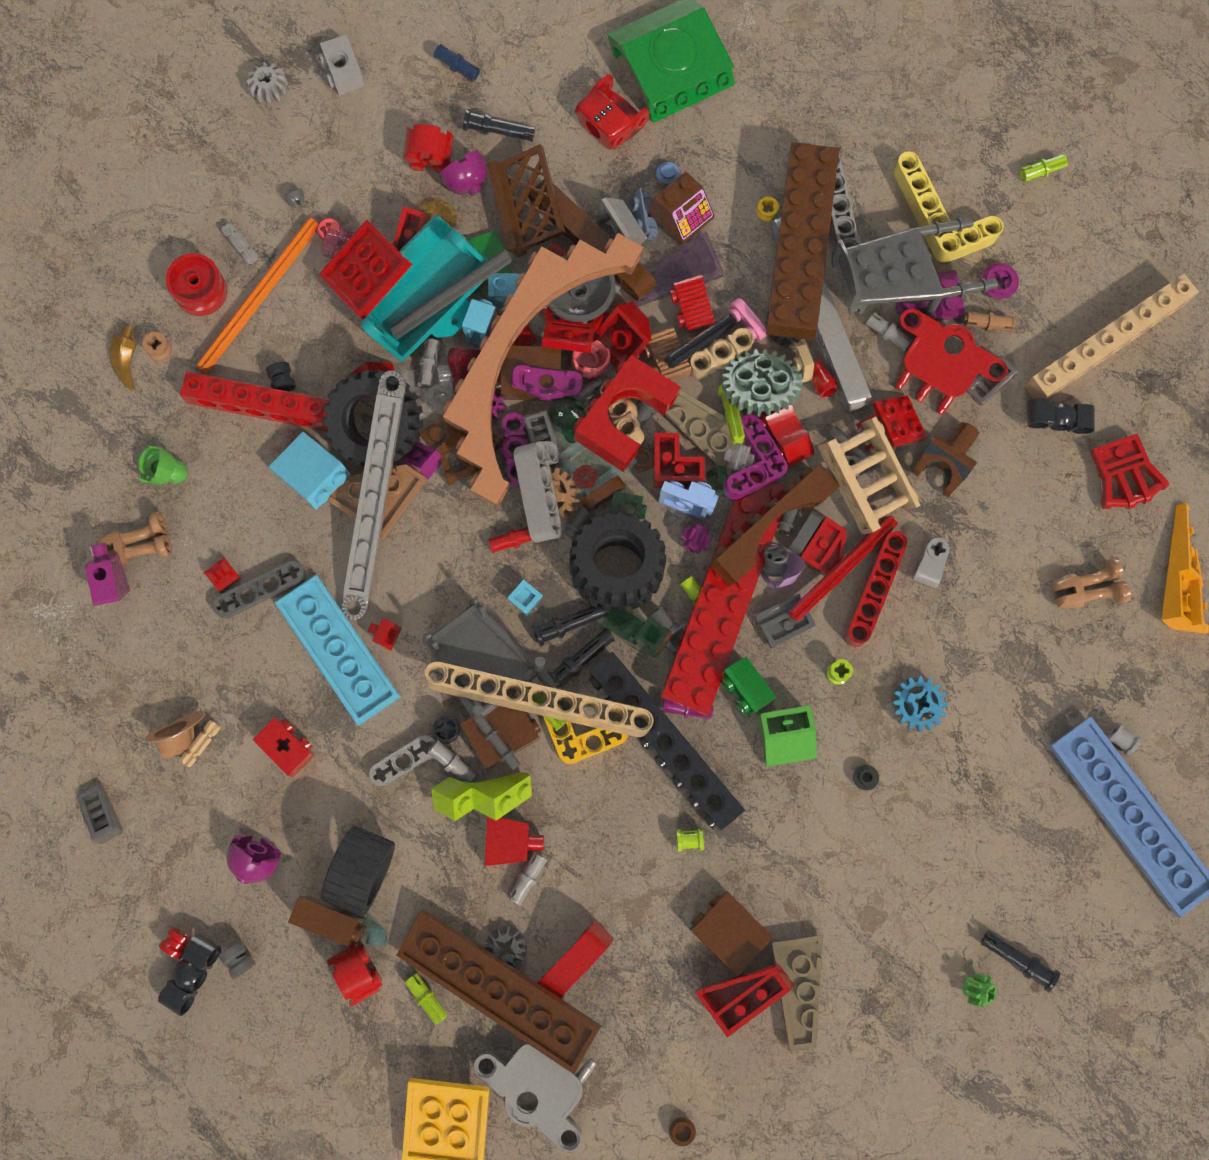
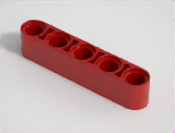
[844,531,908,648]

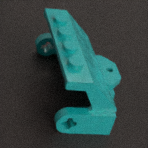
[360,213,488,362]

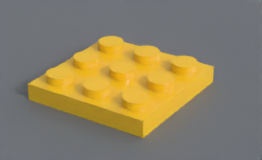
[402,1078,490,1160]

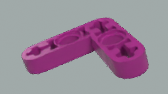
[723,414,788,500]

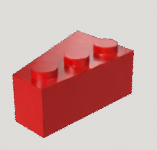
[695,963,795,1038]

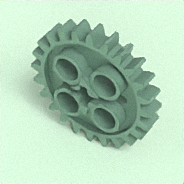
[722,349,803,416]

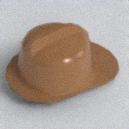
[145,711,205,758]

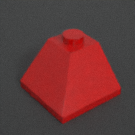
[593,301,652,368]

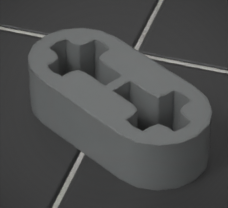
[789,510,823,555]

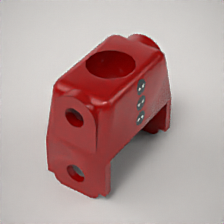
[574,74,650,150]

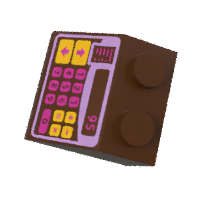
[648,171,715,245]

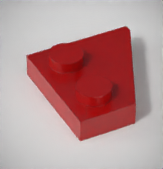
[799,516,847,585]

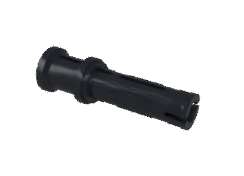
[463,109,536,142]
[532,604,609,647]
[547,628,615,690]
[980,930,1060,992]

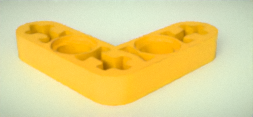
[543,704,628,764]

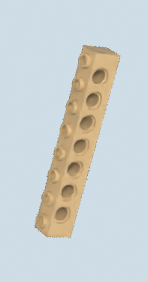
[1024,274,1199,399]

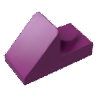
[399,441,442,480]

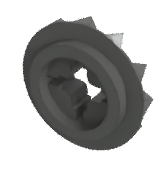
[485,926,527,968]

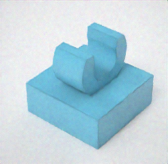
[507,579,543,616]

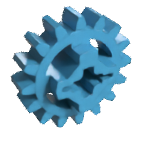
[891,676,949,732]

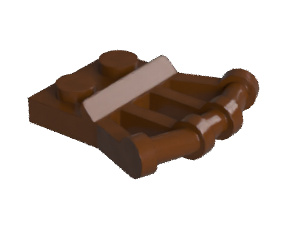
[420,415,504,486]

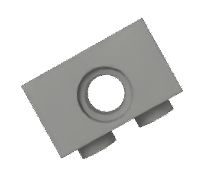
[319,35,365,96]

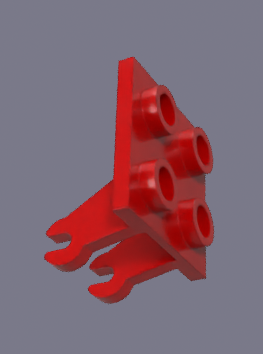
[856,395,927,451]

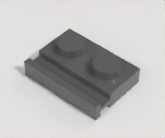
[754,594,816,649]

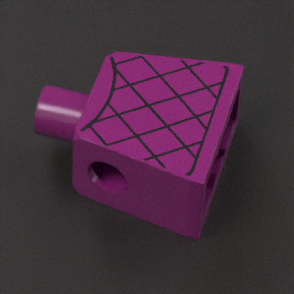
[85,542,130,606]

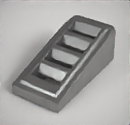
[967,355,1019,406]
[523,409,562,457]
[77,783,123,844]

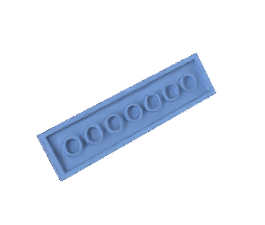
[1048,717,1209,918]

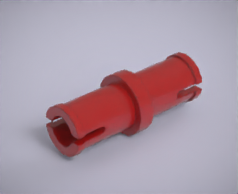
[488,527,533,554]

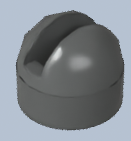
[284,188,304,208]

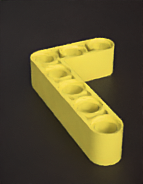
[893,151,1004,263]

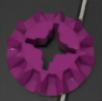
[981,263,1019,301]

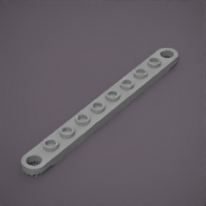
[341,371,406,620]

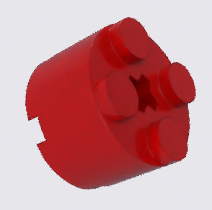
[403,124,454,173]
[327,943,383,1007]

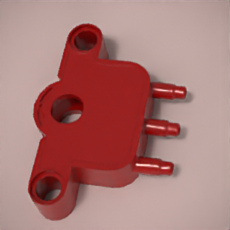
[894,309,1008,415]

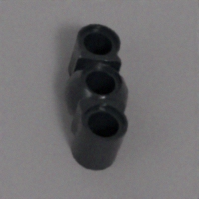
[1027,398,1095,434]
[158,933,221,1016]

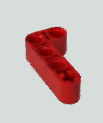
[537,920,614,998]

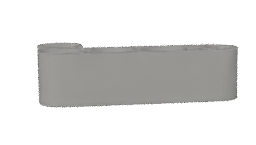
[514,441,562,543]

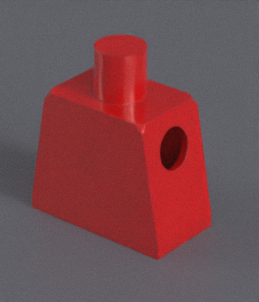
[484,816,544,866]

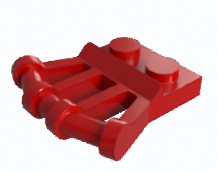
[540,305,609,353]
[1090,433,1169,509]

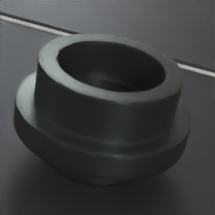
[853,765,879,791]

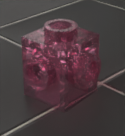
[322,228,353,259]

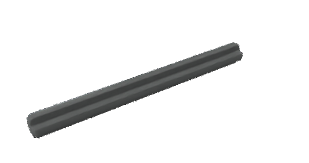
[390,249,512,338]

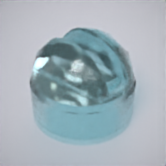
[365,927,388,947]

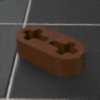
[581,476,626,512]

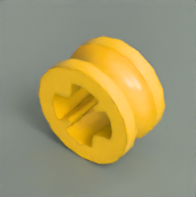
[756,196,779,221]

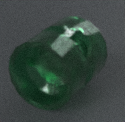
[550,397,587,443]

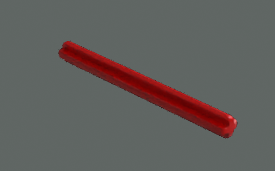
[788,515,898,621]

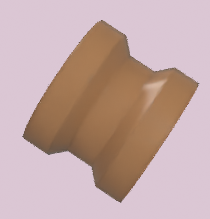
[142,331,172,361]

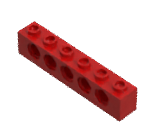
[180,372,330,432]

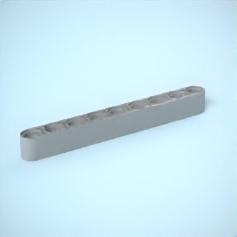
[772,217,872,412]

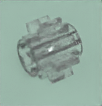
[723,444,755,471]

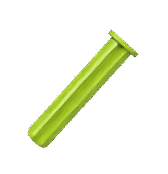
[718,384,745,444]

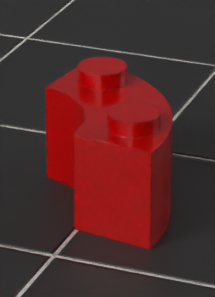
[758,404,815,467]

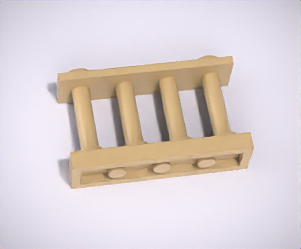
[818,417,921,535]

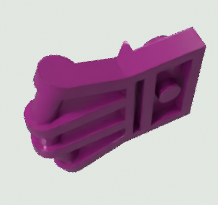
[896,270,965,334]

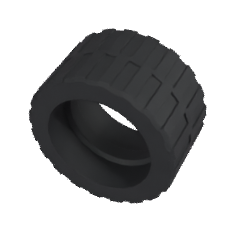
[321,826,395,917]

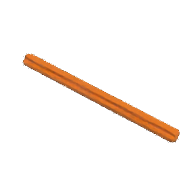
[196,218,318,374]

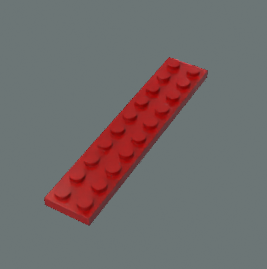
[659,472,787,716]

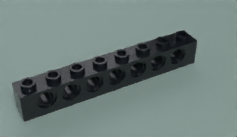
[588,651,745,831]

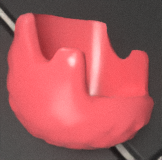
[571,340,611,379]

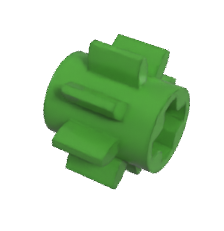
[963,973,997,1008]

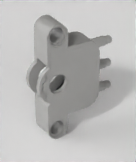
[474,1042,596,1152]

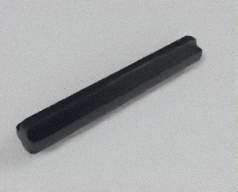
[664,314,736,368]

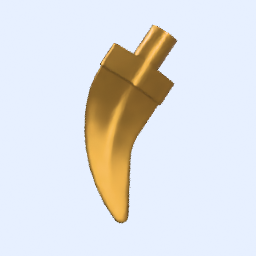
[110,325,137,391]

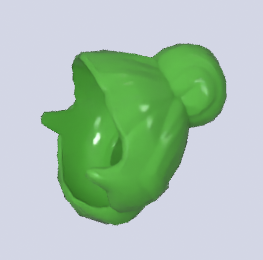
[138,445,188,485]

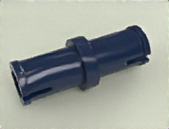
[433,44,480,82]

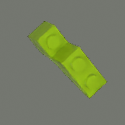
[431,772,532,821]

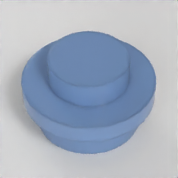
[656,162,680,186]

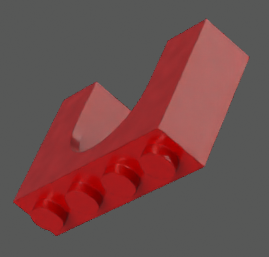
[573,355,681,472]

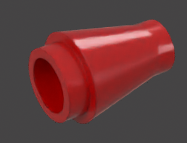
[812,361,838,398]

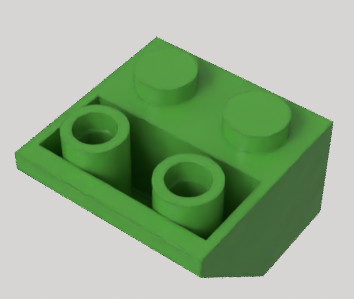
[757,705,817,767]

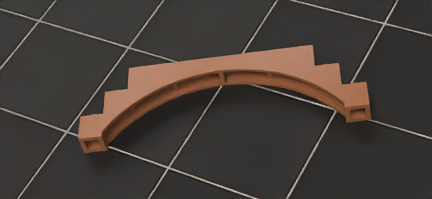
[442,233,644,507]

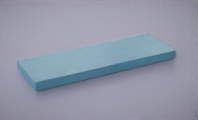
[274,574,401,726]

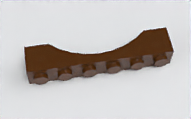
[709,464,840,587]

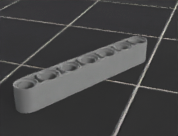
[829,156,860,312]

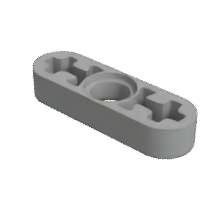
[369,735,435,787]

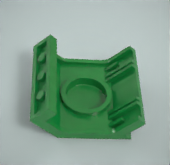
[607,0,735,123]

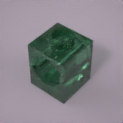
[610,491,647,520]

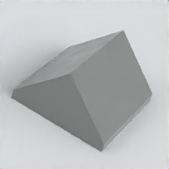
[596,197,647,245]

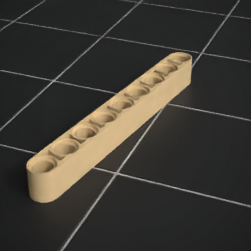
[425,662,653,737]

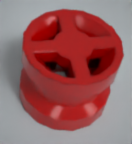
[158,927,191,959]

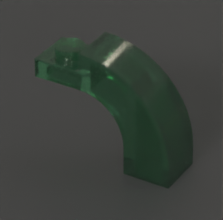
[601,608,673,658]

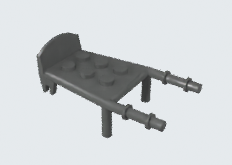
[831,217,998,317]
[422,597,571,770]

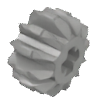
[247,62,288,105]

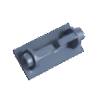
[629,188,658,240]

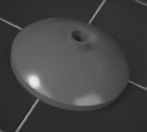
[548,255,616,322]

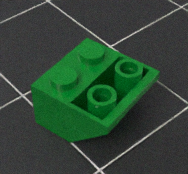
[720,656,777,718]

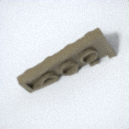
[665,389,746,477]
[771,935,824,1052]

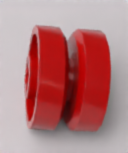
[165,253,228,316]

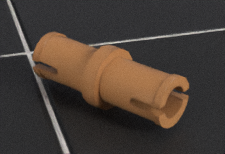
[964,311,1016,332]

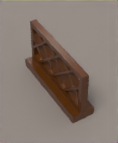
[487,144,566,257]

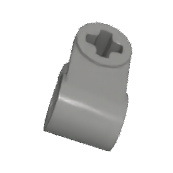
[912,538,950,588]

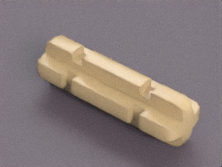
[180,720,220,767]

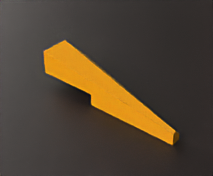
[1161,503,1209,634]

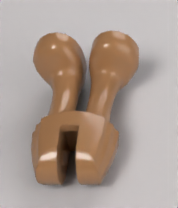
[96,511,172,565]
[1051,557,1131,608]

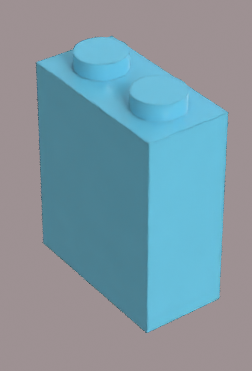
[269,432,350,510]

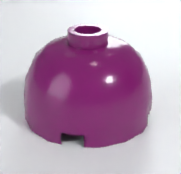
[439,150,488,196]
[226,835,281,884]

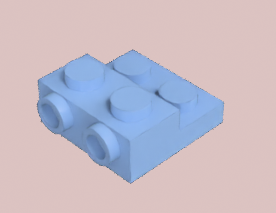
[658,481,719,521]

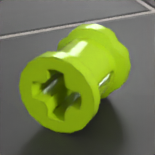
[826,659,853,685]
[676,827,704,852]

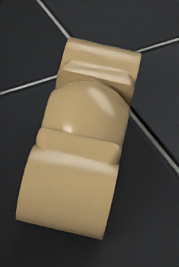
[689,328,754,380]
[600,379,644,445]

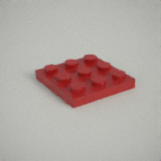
[319,219,413,319]

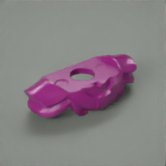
[511,365,582,401]

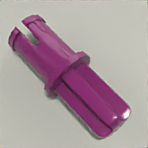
[662,699,713,719]

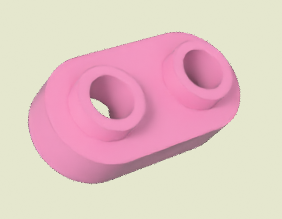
[729,298,767,342]

